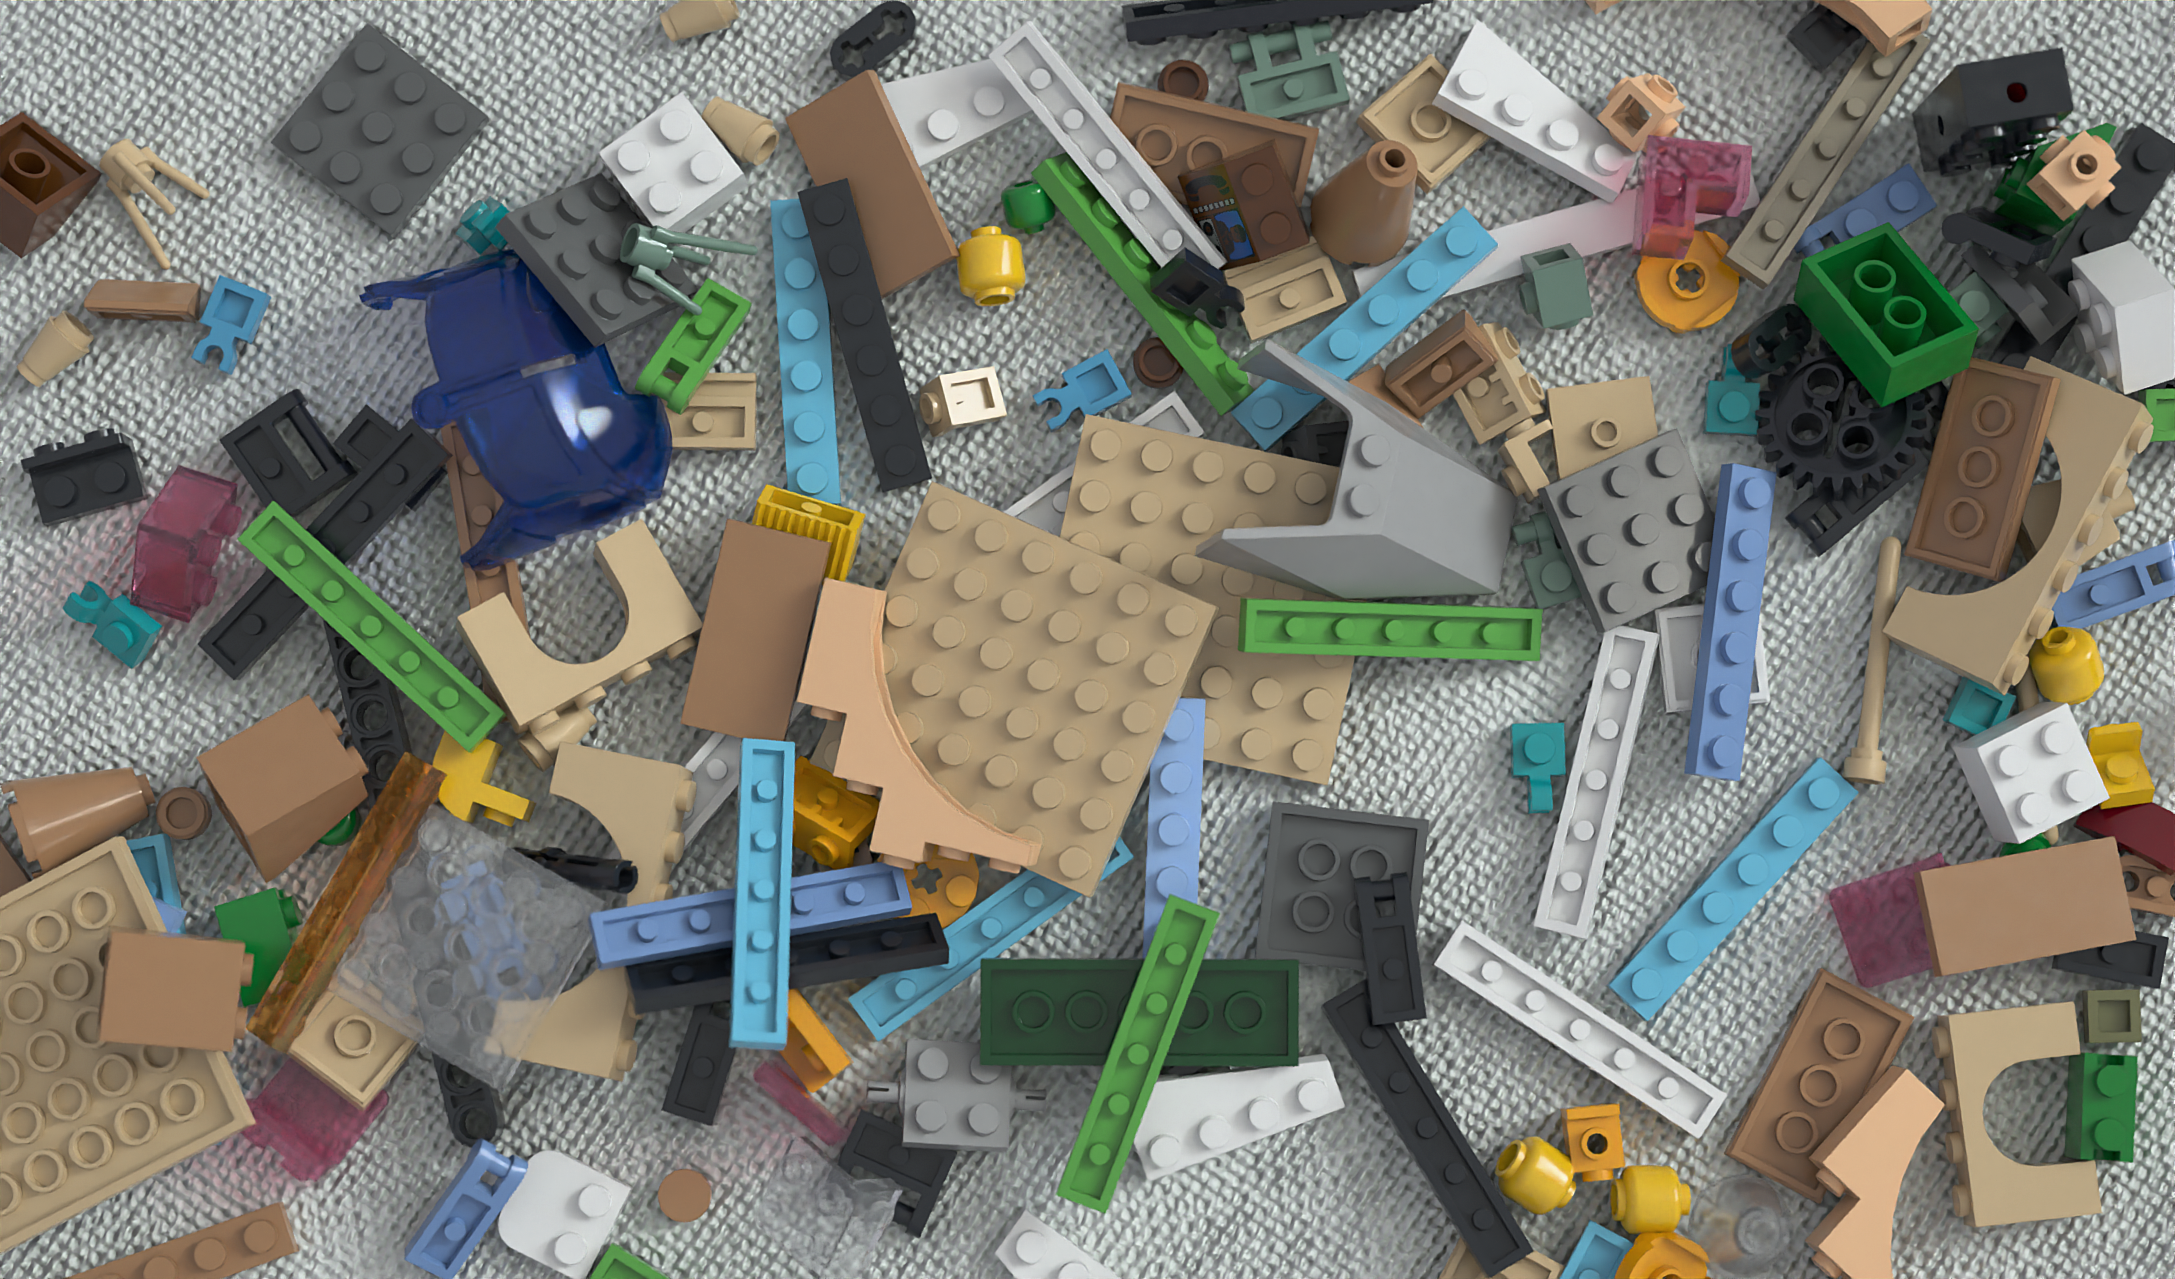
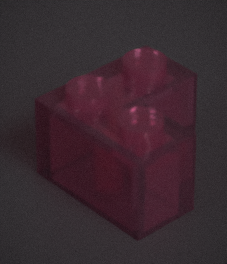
[1632,135,1752,260]
[130,465,242,623]

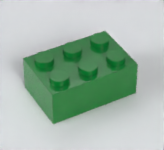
[1793,222,1979,407]

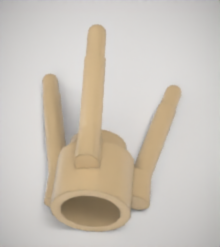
[99,139,209,270]

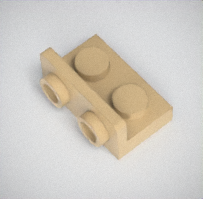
[1453,322,1546,445]

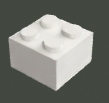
[598,92,748,233]
[2068,240,2175,395]
[1953,702,2110,844]

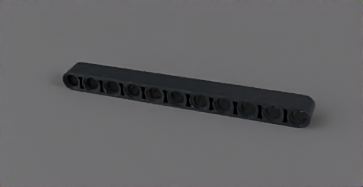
[322,618,505,1148]

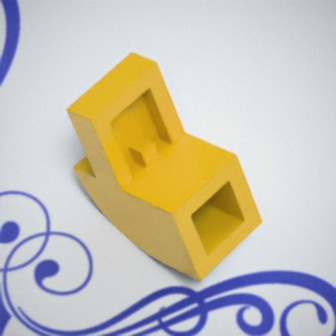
[432,730,536,827]

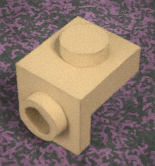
[1498,418,1553,504]

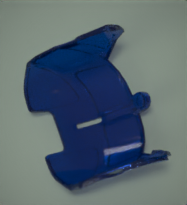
[359,246,673,571]

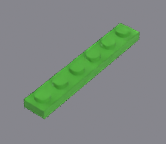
[1031,152,1255,416]
[237,501,507,753]
[1238,598,1543,661]
[1056,893,1220,1214]

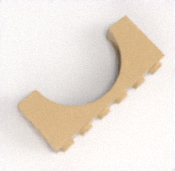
[1882,356,2154,696]
[488,742,697,1082]

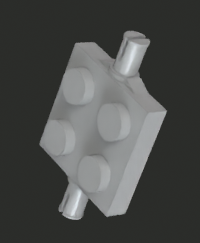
[866,1039,1047,1152]

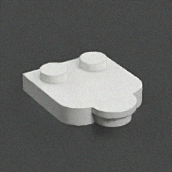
[488,1150,633,1279]

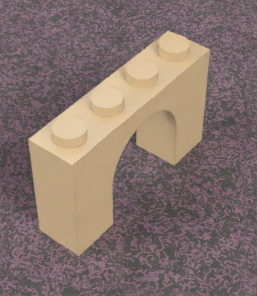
[455,519,703,735]
[1932,1001,2102,1227]

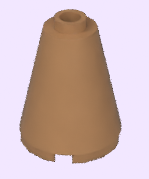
[1310,140,1418,267]
[0,767,156,879]

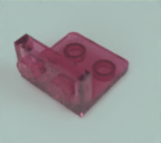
[1829,852,1951,988]
[241,1057,389,1183]

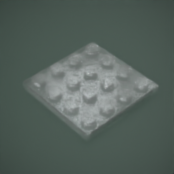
[321,801,610,1092]

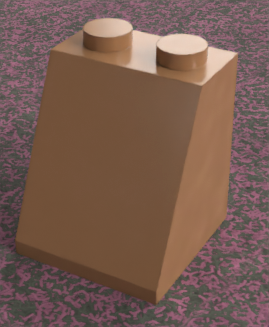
[196,694,369,883]
[96,926,253,1052]

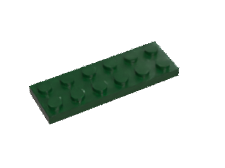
[980,958,1299,1066]

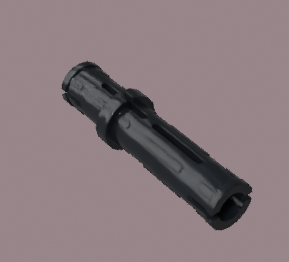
[503,847,638,894]

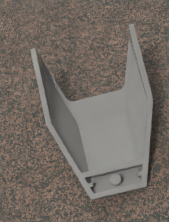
[1195,339,1518,600]

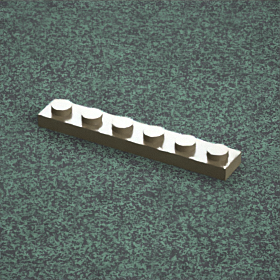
[1721,34,1931,290]

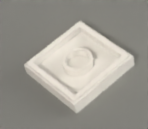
[1652,604,1770,714]

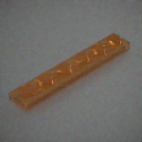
[246,751,447,1054]

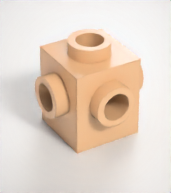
[1597,73,1686,152]
[2027,130,2122,221]

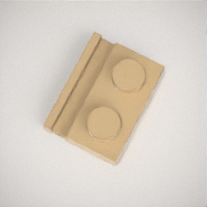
[1223,236,1347,344]
[650,372,757,451]

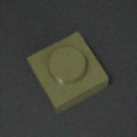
[2082,989,2142,1043]

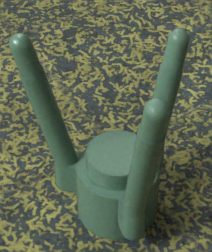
[620,223,758,315]

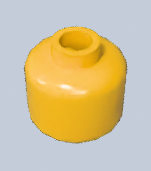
[956,226,1025,306]
[2029,627,2104,705]
[1495,1136,1576,1215]
[1610,1165,1691,1234]

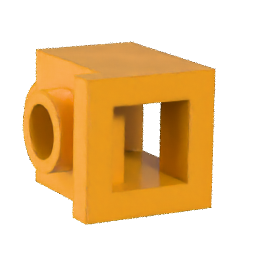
[1560,1103,1625,1182]

